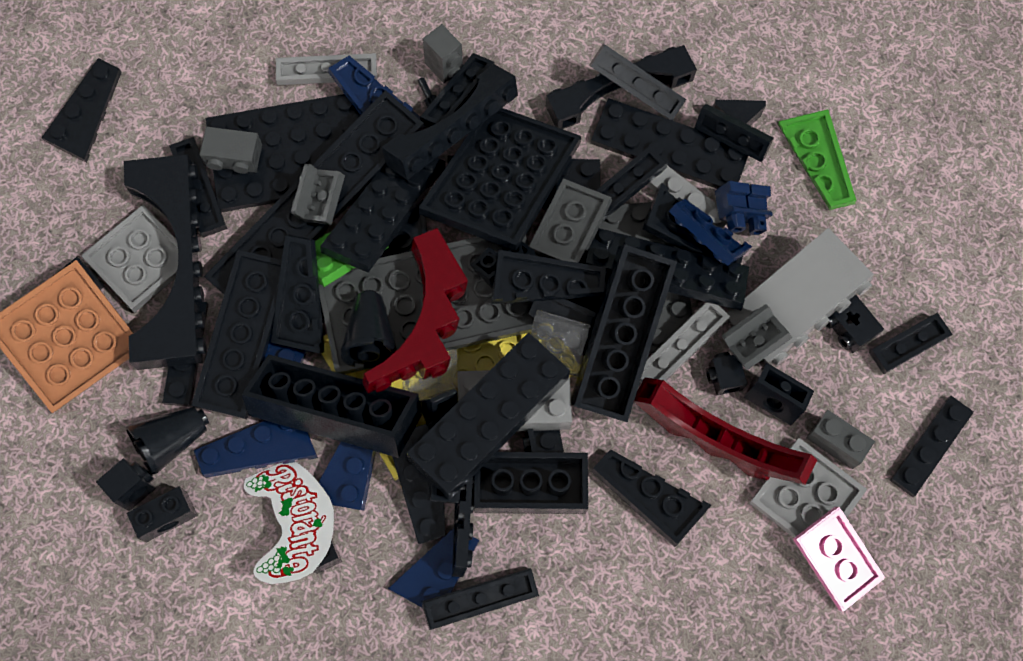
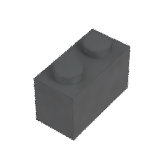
[422,24,463,83]
[200,127,262,174]
[806,410,875,469]

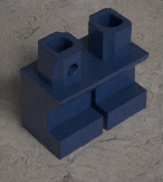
[715,181,773,235]

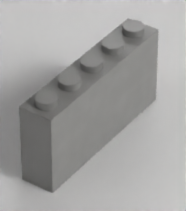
[727,228,874,366]

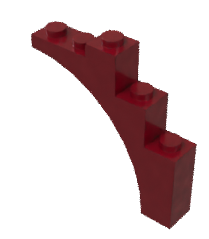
[363,228,468,393]
[634,377,817,485]

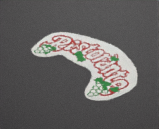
[244,462,334,584]

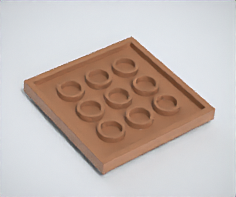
[0,260,133,413]

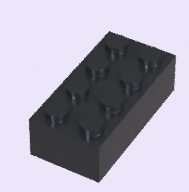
[474,452,588,514]

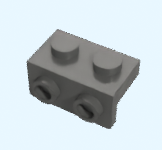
[291,164,345,225]
[722,304,792,370]

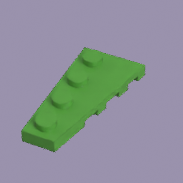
[778,109,857,210]

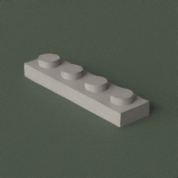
[276,53,377,85]
[647,166,727,228]
[640,302,730,382]

